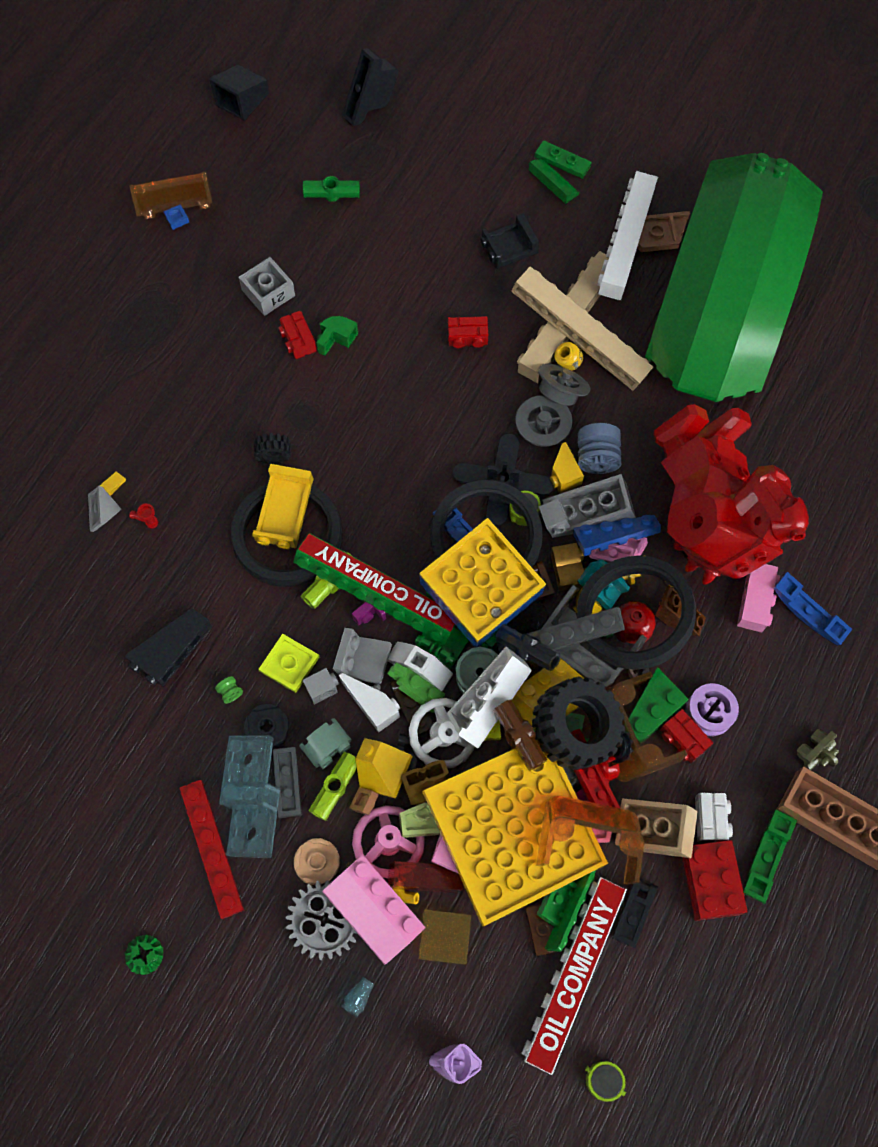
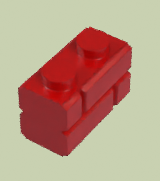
[278,311,317,359]
[448,316,488,348]
[660,709,713,764]

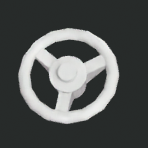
[409,698,475,769]

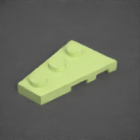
[399,803,440,838]

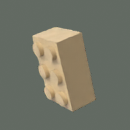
[615,799,697,858]

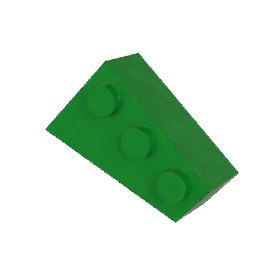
[625,667,689,748]

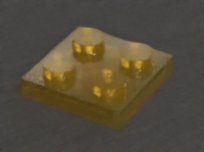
[419,910,471,965]

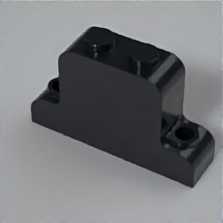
[342,48,399,126]

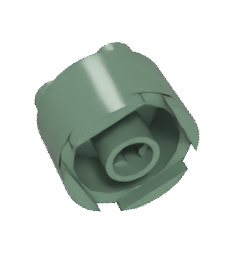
[299,718,352,769]

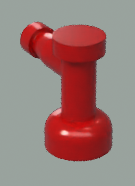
[129,503,159,529]

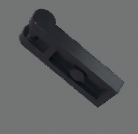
[612,877,658,948]

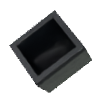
[209,65,269,121]

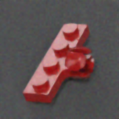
[570,728,622,822]

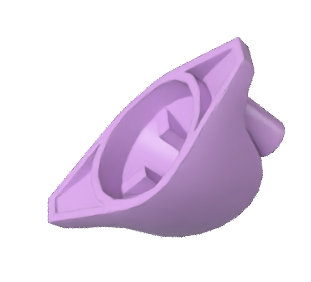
[429,1044,482,1084]

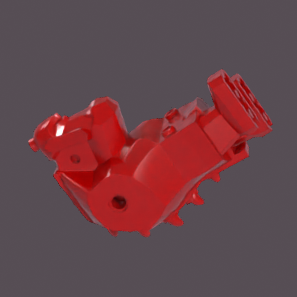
[654,404,809,585]

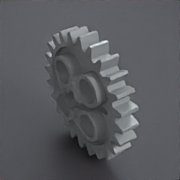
[285,880,358,960]

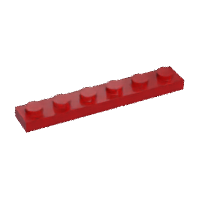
[180,780,244,919]

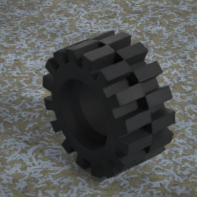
[253,433,291,465]

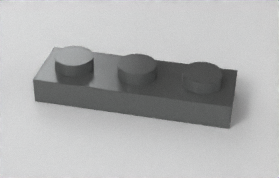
[273,747,302,818]

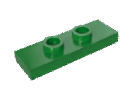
[535,140,592,179]

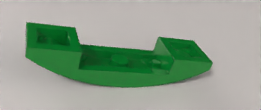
[743,810,797,904]

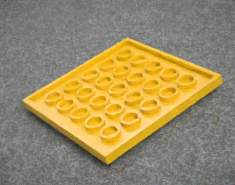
[422,739,608,926]

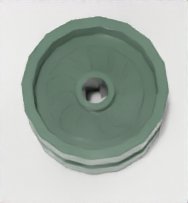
[456,647,498,694]

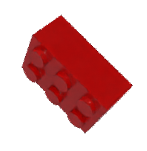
[682,840,748,921]

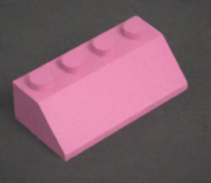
[322,855,426,965]

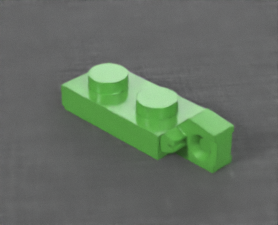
[387,662,445,713]

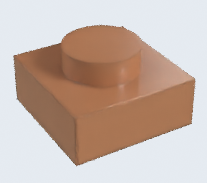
[349,787,378,816]

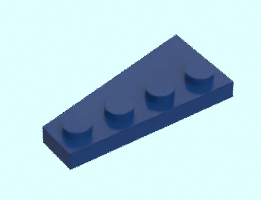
[573,515,661,556]

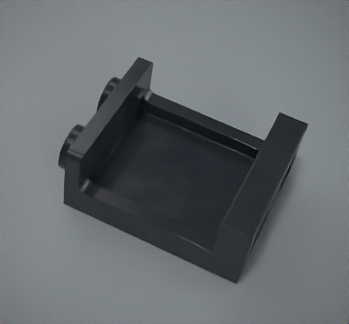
[480,213,539,269]

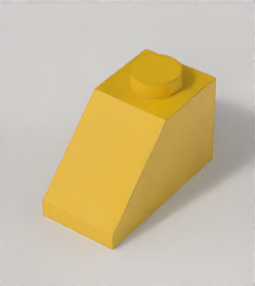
[550,442,584,493]

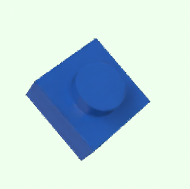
[164,204,189,230]

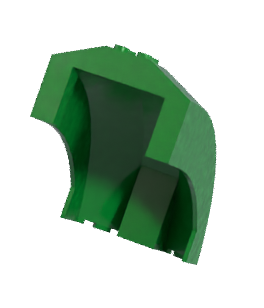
[645,153,823,402]

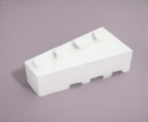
[447,647,532,748]

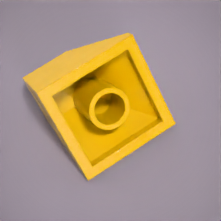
[356,738,413,799]

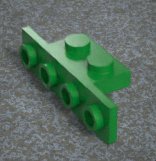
[536,869,597,952]

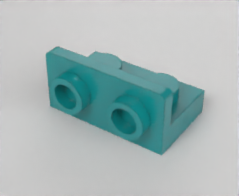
[577,559,630,610]

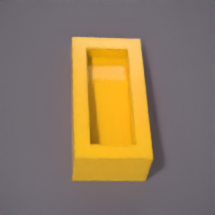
[100,472,126,496]

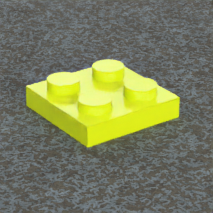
[259,634,320,693]

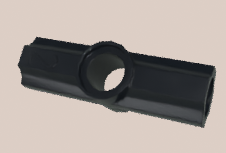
[495,624,560,671]

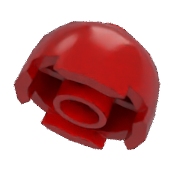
[614,601,656,644]

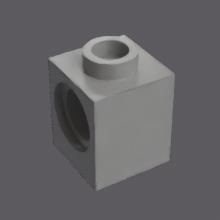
[539,499,571,535]
[303,668,339,705]

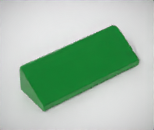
[529,159,579,204]

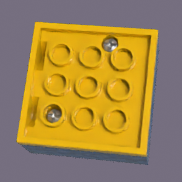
[420,518,546,648]

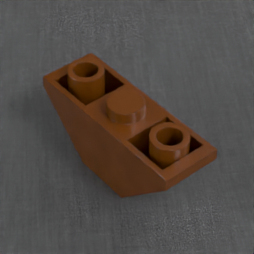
[655,586,706,636]

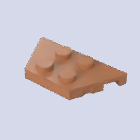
[637,211,690,252]

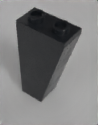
[125,608,213,687]

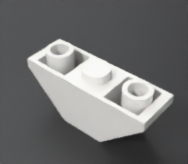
[388,641,453,692]

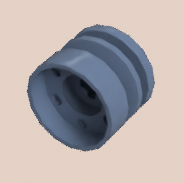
[578,423,622,474]

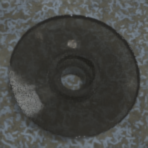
[510,601,549,634]

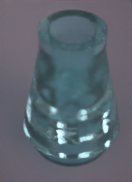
[342,977,374,1017]

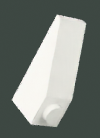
[339,673,400,733]

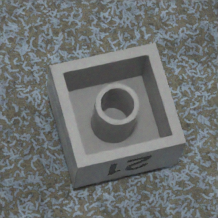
[239,257,295,316]

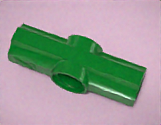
[303,176,360,202]

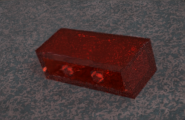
[388,861,463,893]

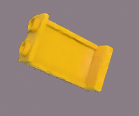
[252,464,313,549]

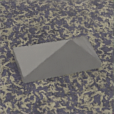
[88,486,121,532]

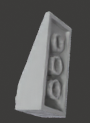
[543,474,636,538]

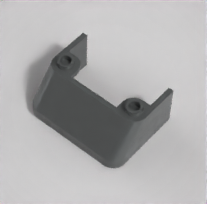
[541,585,647,687]

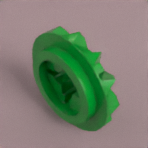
[124,935,163,975]

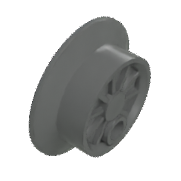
[538,364,591,405]
[516,395,572,447]

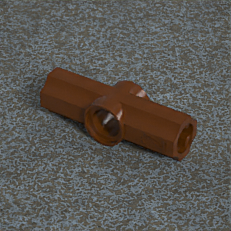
[493,700,547,771]

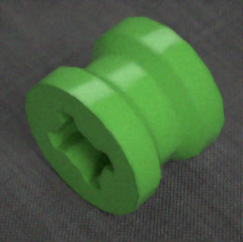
[215,676,243,704]

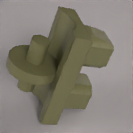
[797,729,839,770]

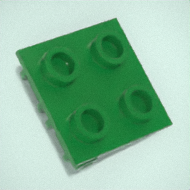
[415,627,469,670]

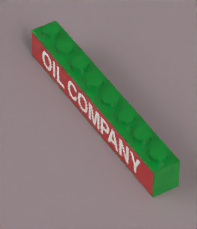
[293,533,455,644]

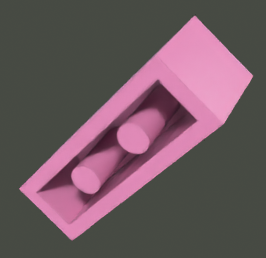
[737,564,780,632]

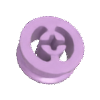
[685,684,739,736]

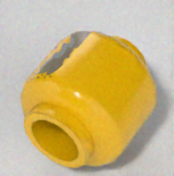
[554,342,583,371]

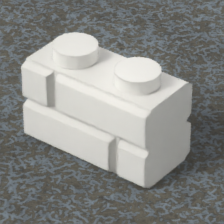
[695,793,733,843]

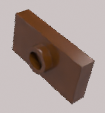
[526,905,557,956]

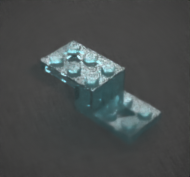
[219,735,280,858]

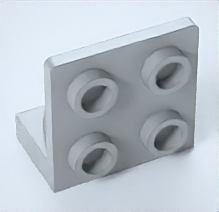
[333,628,392,684]

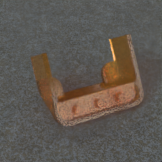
[129,172,214,219]
[606,671,687,782]
[536,796,644,885]

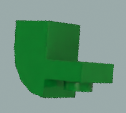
[316,316,358,356]

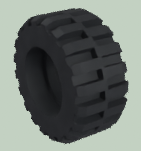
[532,677,625,770]

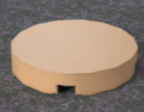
[294,838,340,886]

